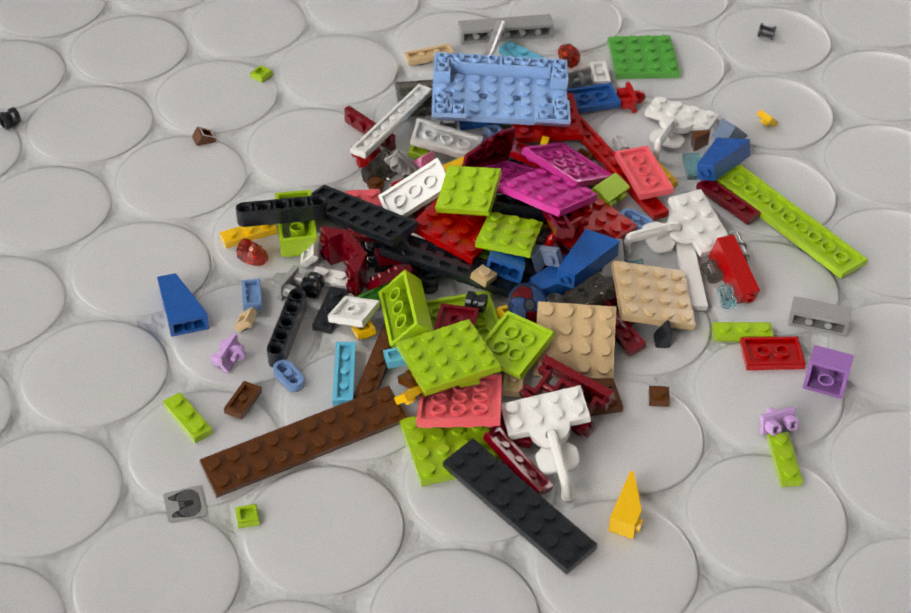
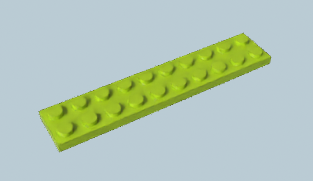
[716,164,868,279]

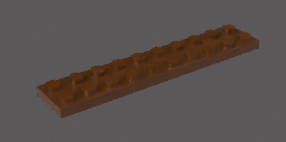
[199,385,407,498]

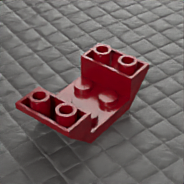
[319,226,368,297]

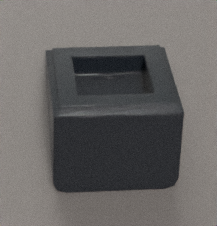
[653,320,672,348]

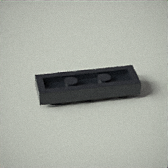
[312,286,349,334]

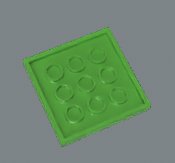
[607,35,680,79]

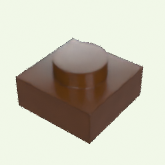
[648,386,670,407]

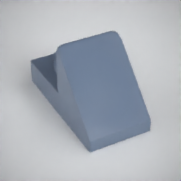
[531,244,563,273]

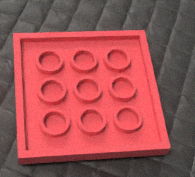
[416,374,502,428]

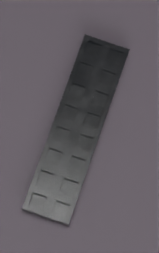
[311,185,419,247]
[379,235,532,298]
[442,438,597,575]

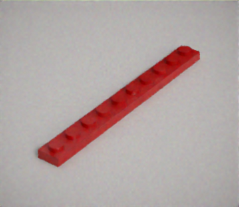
[578,113,669,221]

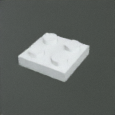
[328,296,380,327]

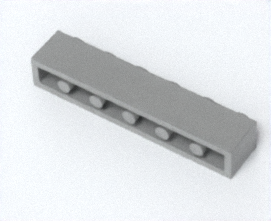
[458,14,554,45]

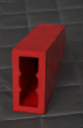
[708,234,760,304]

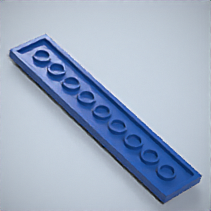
[457,83,621,131]

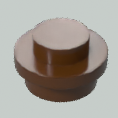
[367,177,385,192]

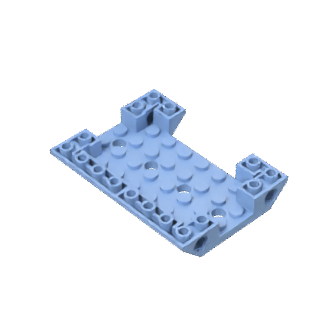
[431,52,571,127]

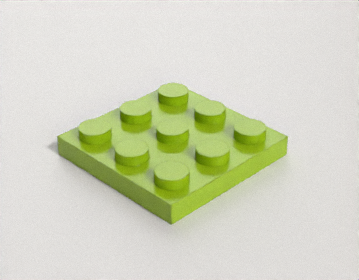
[435,166,502,216]
[475,212,543,258]
[484,311,556,380]

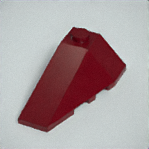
[462,127,516,167]

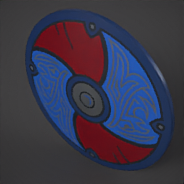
[507,283,548,324]

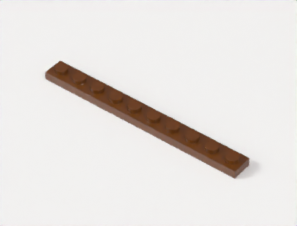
[353,265,423,399]

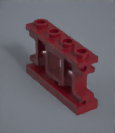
[519,355,615,438]

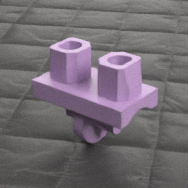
[210,334,246,372]
[760,406,798,436]

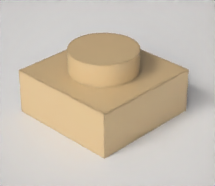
[470,264,497,287]
[234,307,257,332]

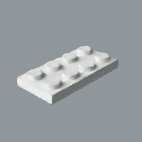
[410,118,483,158]
[378,158,446,217]

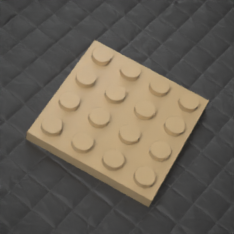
[611,260,696,330]
[533,301,616,380]

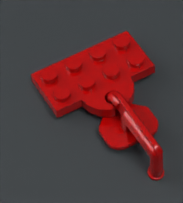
[545,187,638,249]

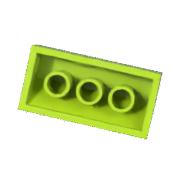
[275,190,317,257]
[378,270,433,348]

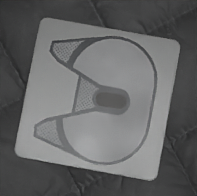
[163,485,208,523]

